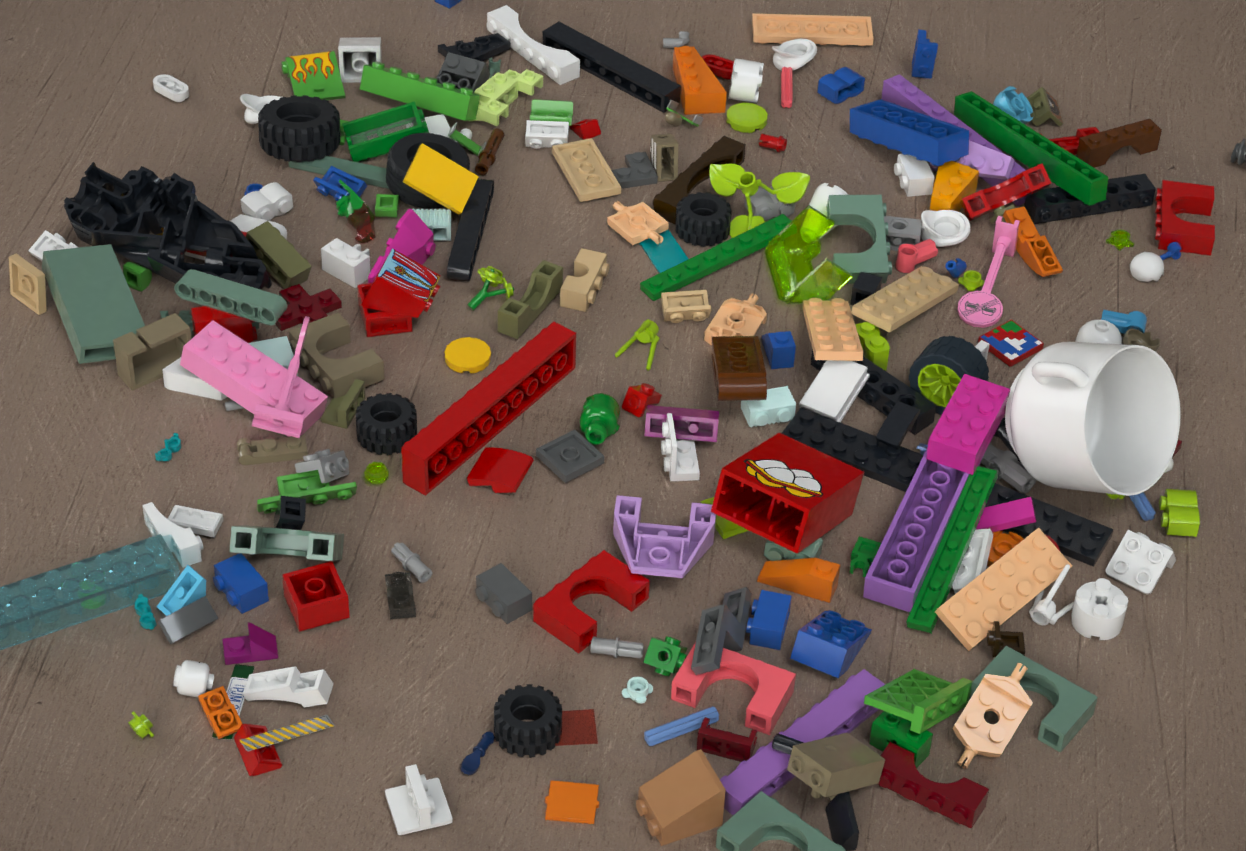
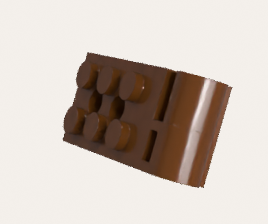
[711,336,767,401]

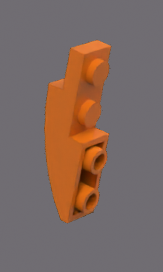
[1003,206,1063,277]

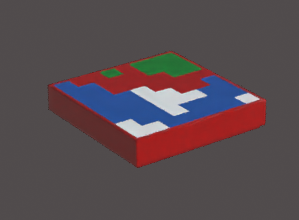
[978,319,1044,367]

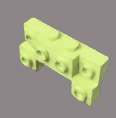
[469,69,543,126]

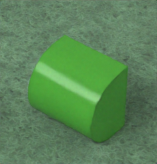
[375,194,399,218]
[123,262,152,292]

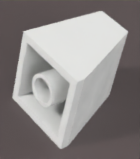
[338,37,382,83]

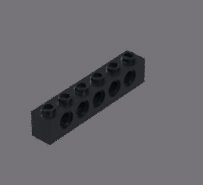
[1024,174,1156,224]
[810,349,936,435]

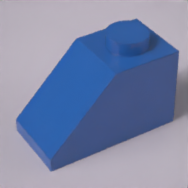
[761,331,796,369]

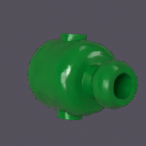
[580,393,620,445]

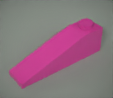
[368,209,436,283]

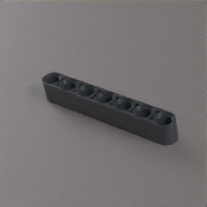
[447,179,494,281]

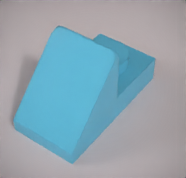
[156,565,206,616]

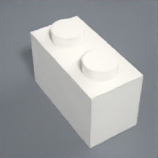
[894,154,935,197]

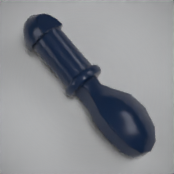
[460,731,495,775]

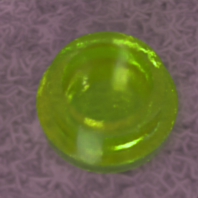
[364,462,389,484]

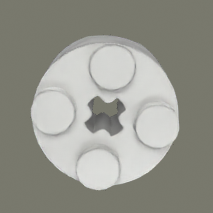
[728,58,764,103]
[1071,578,1128,640]

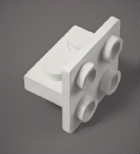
[385,764,453,835]

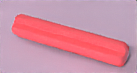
[781,67,793,108]

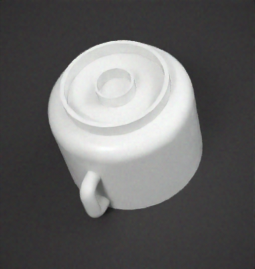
[1005,342,1180,496]

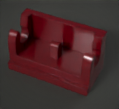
[697,717,757,762]

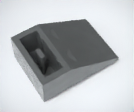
[436,52,490,93]

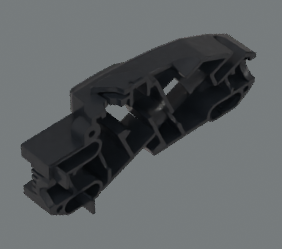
[64,162,272,289]

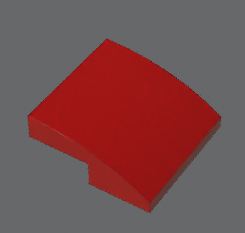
[466,447,534,493]

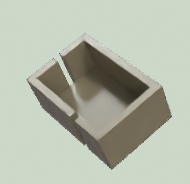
[113,313,191,391]

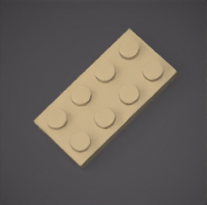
[552,138,621,202]

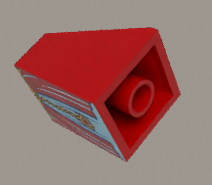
[361,248,441,318]

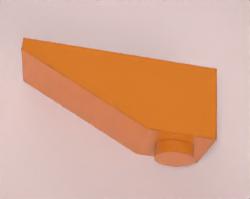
[757,558,840,603]

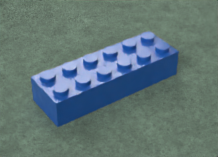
[850,99,969,166]

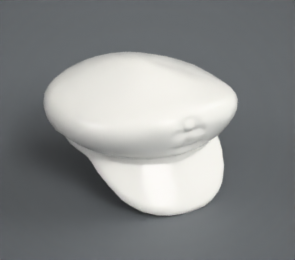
[772,38,817,71]
[240,94,281,124]
[921,210,971,247]

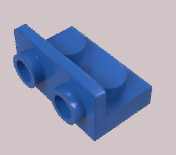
[912,29,938,79]

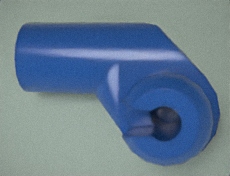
[945,258,967,278]

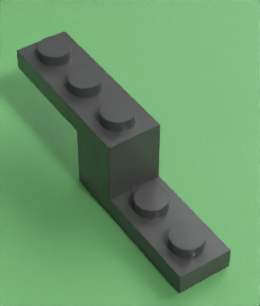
[691,587,752,675]

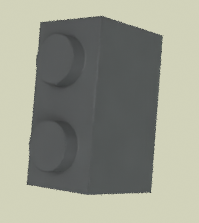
[475,563,532,624]

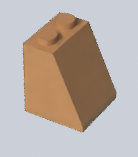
[636,749,726,846]

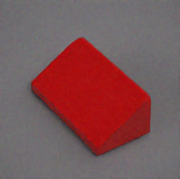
[234,724,282,776]

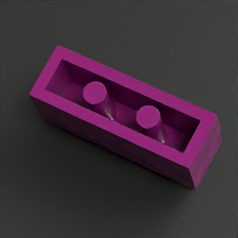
[644,405,719,442]

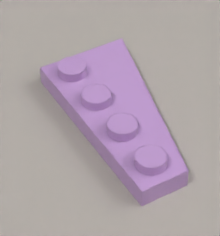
[930,140,1014,180]

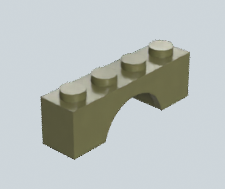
[498,260,563,339]

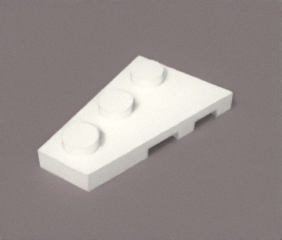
[952,529,993,594]

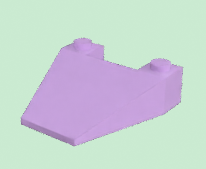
[613,495,716,578]

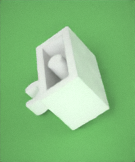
[321,238,370,288]

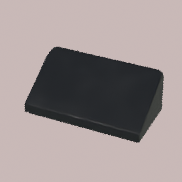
[825,791,859,851]

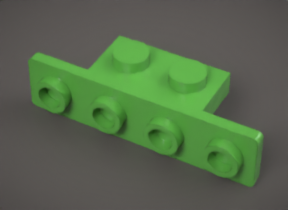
[257,470,357,513]

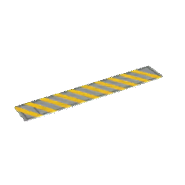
[240,715,335,751]

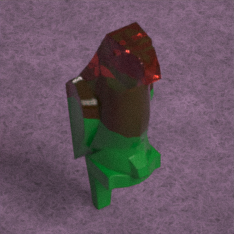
[336,179,376,243]

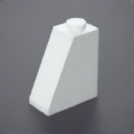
[162,357,227,401]

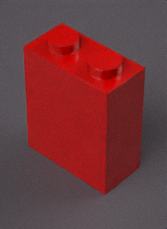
[191,306,257,343]

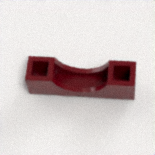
[878,742,989,829]

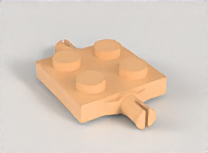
[607,201,669,245]

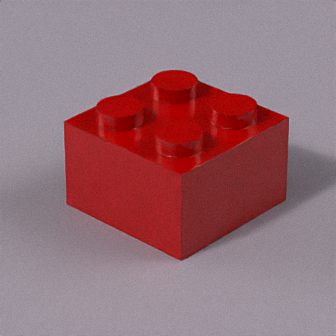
[282,561,350,632]

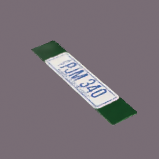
[212,664,255,740]

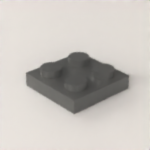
[536,430,604,483]

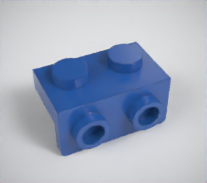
[313,166,367,201]

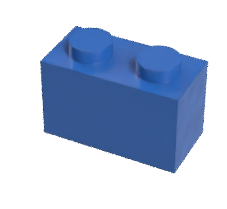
[213,553,269,614]
[746,590,792,650]

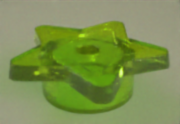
[1106,230,1135,251]

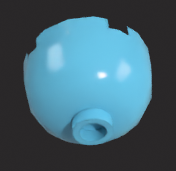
[993,86,1033,124]

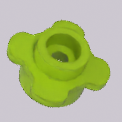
[958,270,985,291]
[128,711,154,739]

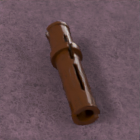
[475,128,505,175]

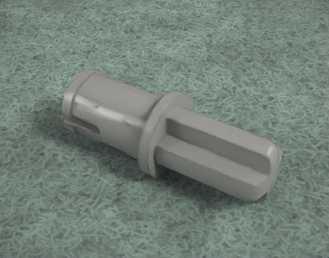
[391,542,432,583]
[591,636,644,658]

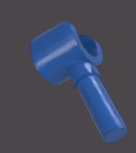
[1160,242,1181,260]

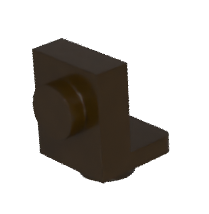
[987,621,1025,657]

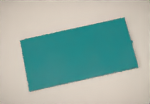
[639,229,688,273]

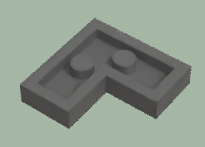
[611,152,658,189]

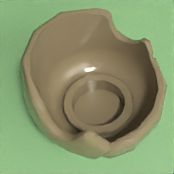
[1122,328,1160,352]

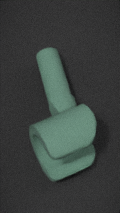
[488,58,501,78]

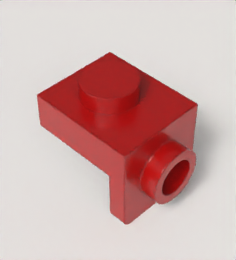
[622,383,662,417]

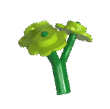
[467,266,514,311]

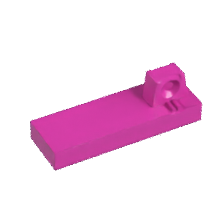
[976,497,1036,532]

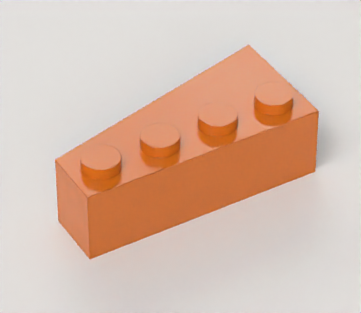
[673,46,727,115]

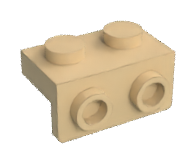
[661,290,711,323]

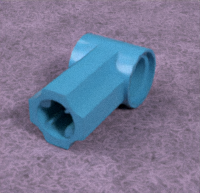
[1101,310,1147,334]

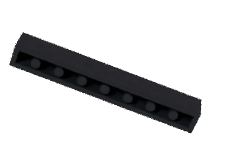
[543,21,681,113]

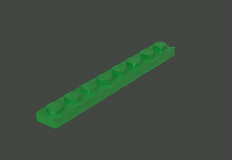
[640,214,797,301]
[906,466,998,634]

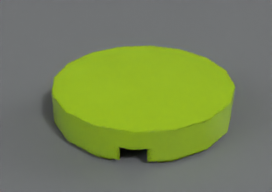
[726,103,768,133]

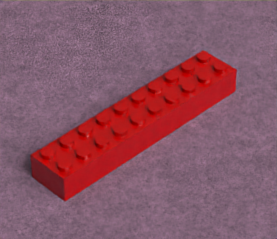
[401,322,576,496]

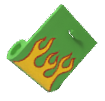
[281,51,345,100]

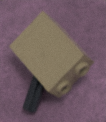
[772,733,885,800]

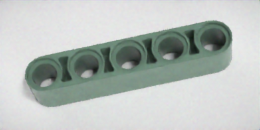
[174,269,288,325]

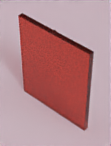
[555,709,598,746]

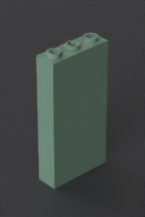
[42,244,145,364]

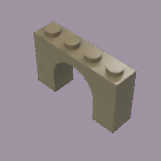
[289,312,385,399]

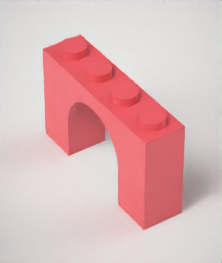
[671,642,796,735]

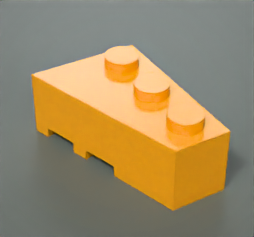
[929,161,979,212]

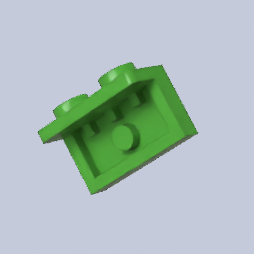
[530,99,573,126]

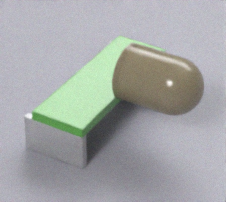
[665,100,704,127]

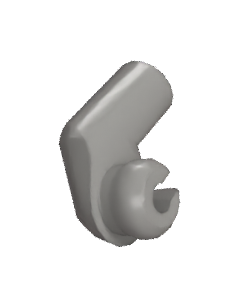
[663,31,690,48]

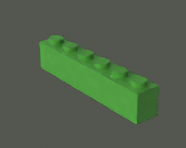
[360,62,480,121]

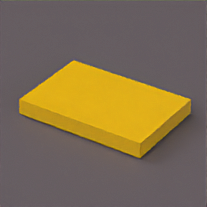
[403,143,479,215]

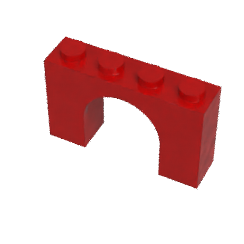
[1154,180,1215,256]
[533,550,650,653]

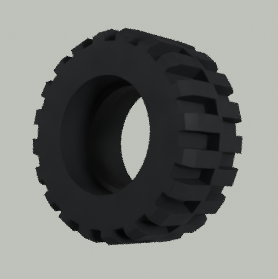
[258,95,340,162]

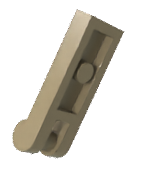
[237,435,308,465]

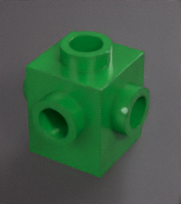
[643,636,688,676]

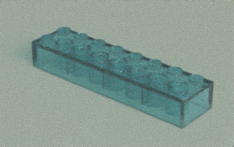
[0,534,180,650]

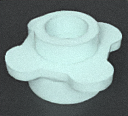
[622,677,653,704]

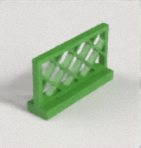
[864,669,973,734]

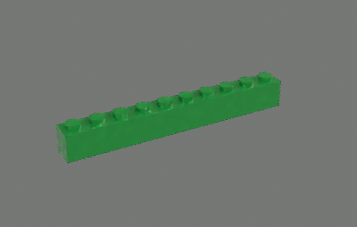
[954,91,1108,206]

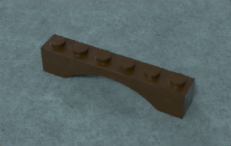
[653,136,746,225]

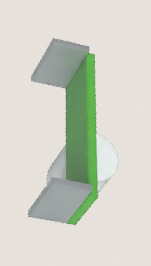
[448,122,487,156]

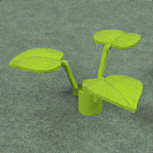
[709,164,810,238]

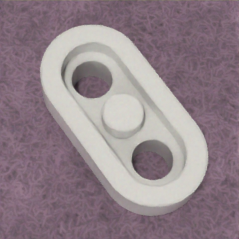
[153,74,189,102]

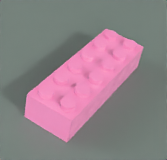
[180,320,328,437]

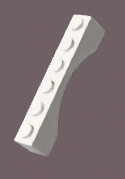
[487,5,580,85]

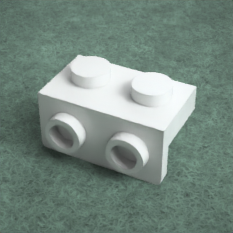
[525,120,569,149]

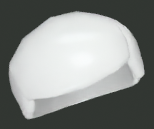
[1130,252,1164,282]

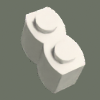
[241,182,293,221]

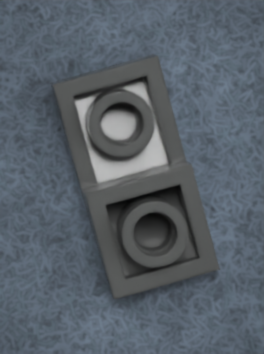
[157,596,218,644]

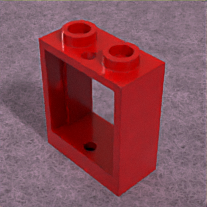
[357,283,412,337]

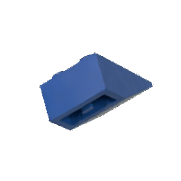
[790,610,872,678]

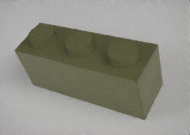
[246,221,311,289]

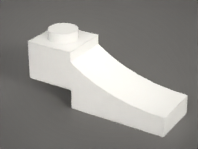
[142,502,204,568]
[242,666,334,708]

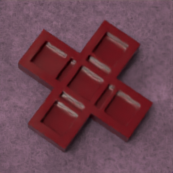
[275,284,342,331]

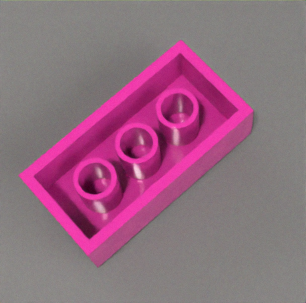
[926,374,1010,475]

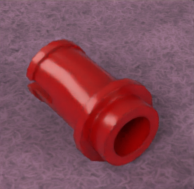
[759,133,787,152]

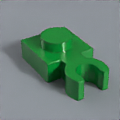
[849,536,881,577]

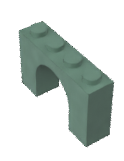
[826,195,892,284]
[229,525,344,561]
[969,646,1098,753]
[716,791,845,851]

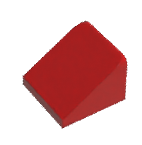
[570,119,601,140]

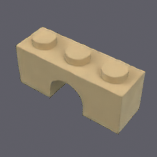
[560,248,609,312]

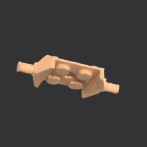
[704,293,767,346]
[953,663,1033,769]

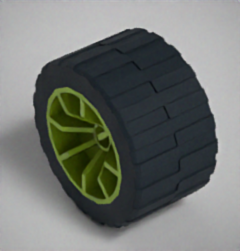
[908,336,989,415]

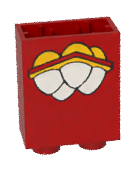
[711,433,864,554]

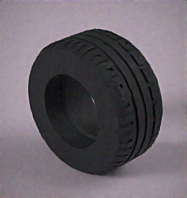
[386,133,470,209]

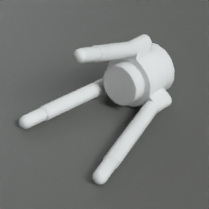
[1029,564,1074,625]

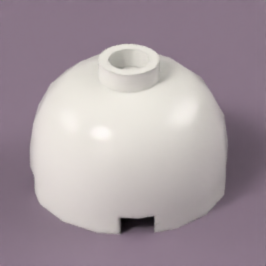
[1075,320,1122,344]

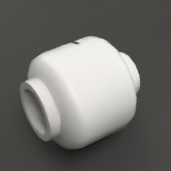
[173,660,214,697]

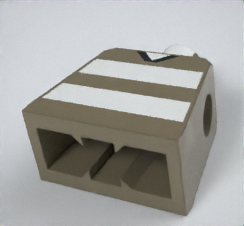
[650,133,678,182]

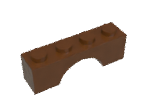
[1076,119,1162,168]

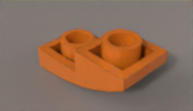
[198,686,242,739]

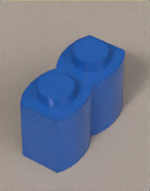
[817,67,865,104]

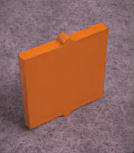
[545,780,599,824]

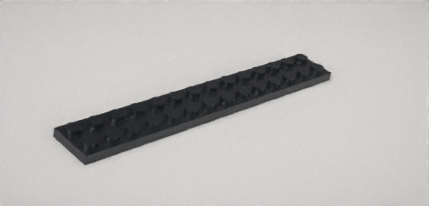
[782,407,1114,567]

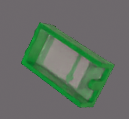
[342,101,429,162]

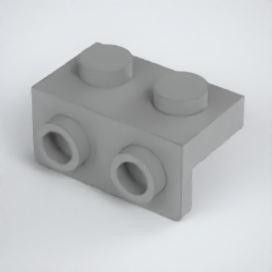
[295,449,349,484]

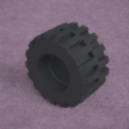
[676,192,732,247]
[356,393,417,455]
[494,684,562,758]

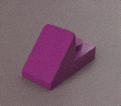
[222,622,278,665]

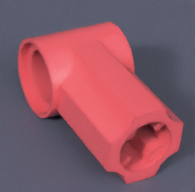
[895,239,938,273]

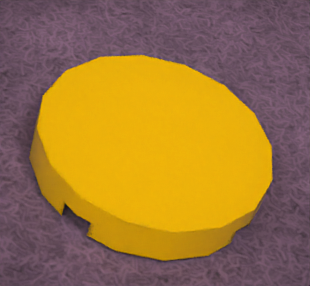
[444,337,491,373]

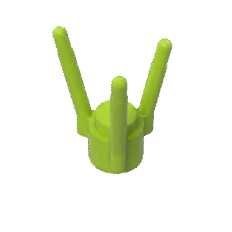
[615,319,660,370]

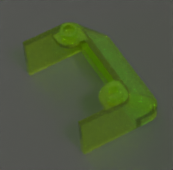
[765,205,852,304]

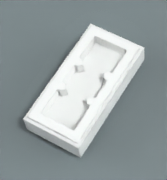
[168,505,223,538]

